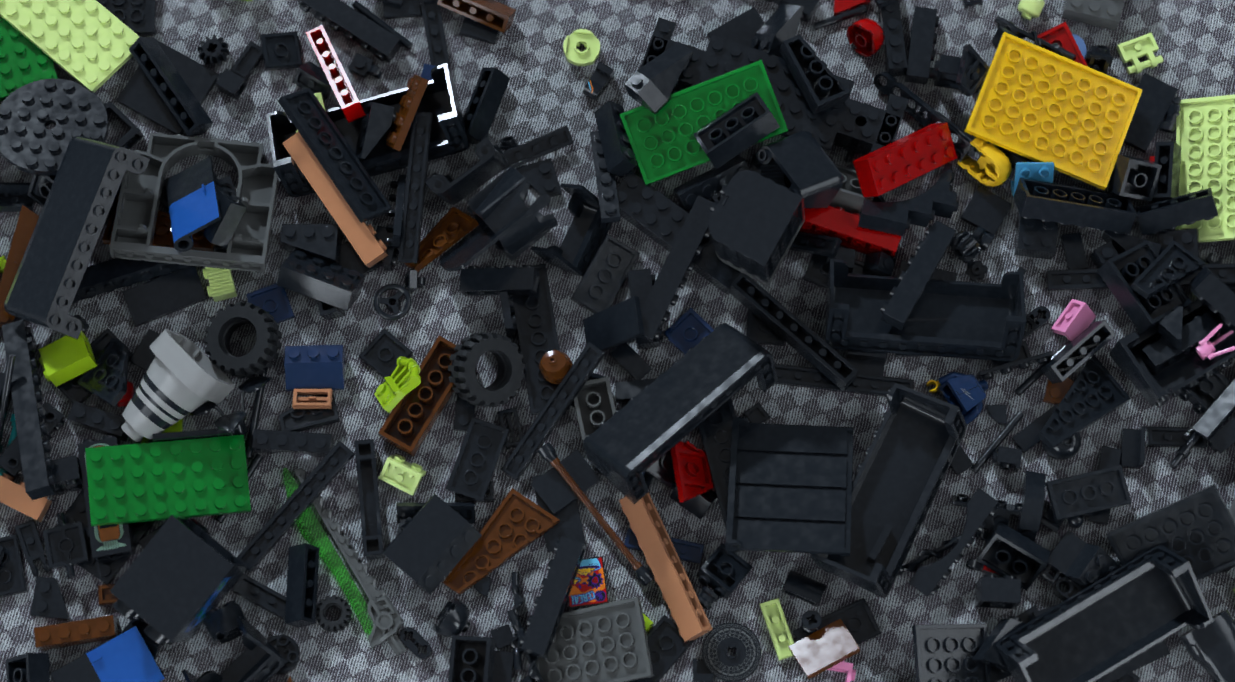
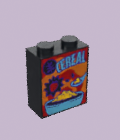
[568,556,609,611]

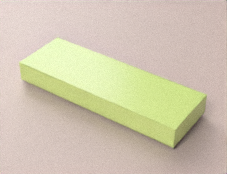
[760,598,794,661]

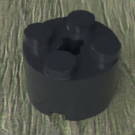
[204,601,248,645]

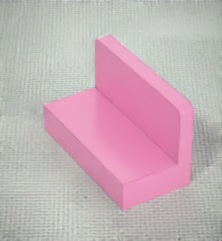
[1051,299,1096,342]

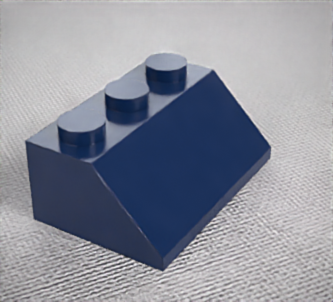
[284,345,345,391]

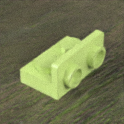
[378,454,426,496]

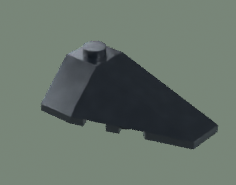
[624,42,693,115]

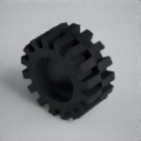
[316,595,352,633]

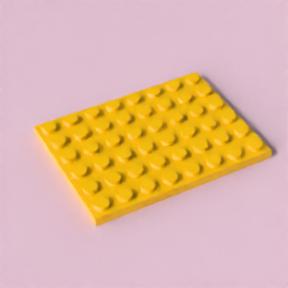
[964,32,1143,190]

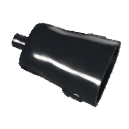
[1179,609,1235,682]

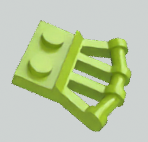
[374,356,421,413]

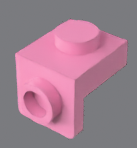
[827,660,856,682]

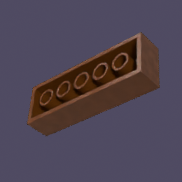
[378,336,456,457]

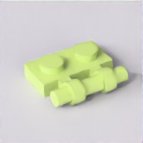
[1116,33,1163,75]

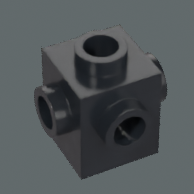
[1085,45,1113,74]

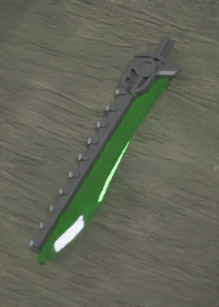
[283,468,407,656]

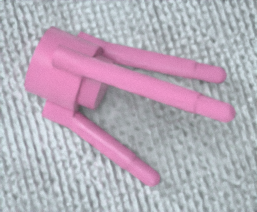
[1195,323,1235,360]

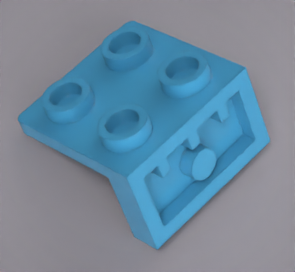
[1010,162,1054,197]

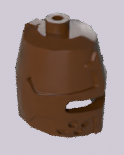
[539,349,573,384]

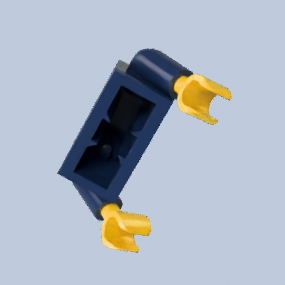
[927,372,988,425]

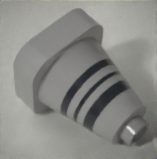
[121,329,235,442]

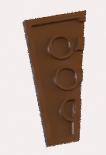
[405,207,479,273]

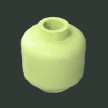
[1017,0,1045,20]

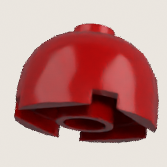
[847,19,884,57]

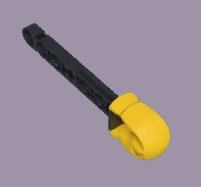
[874,72,1011,187]

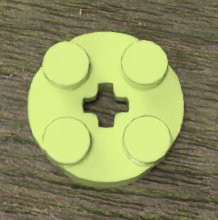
[563,29,600,66]

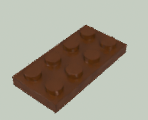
[385,74,429,151]

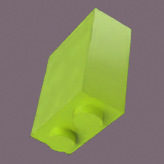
[39,330,97,387]

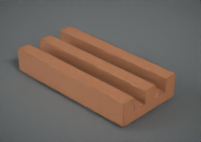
[292,389,333,409]

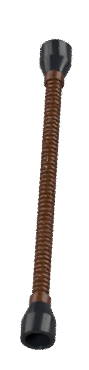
[537,442,654,587]

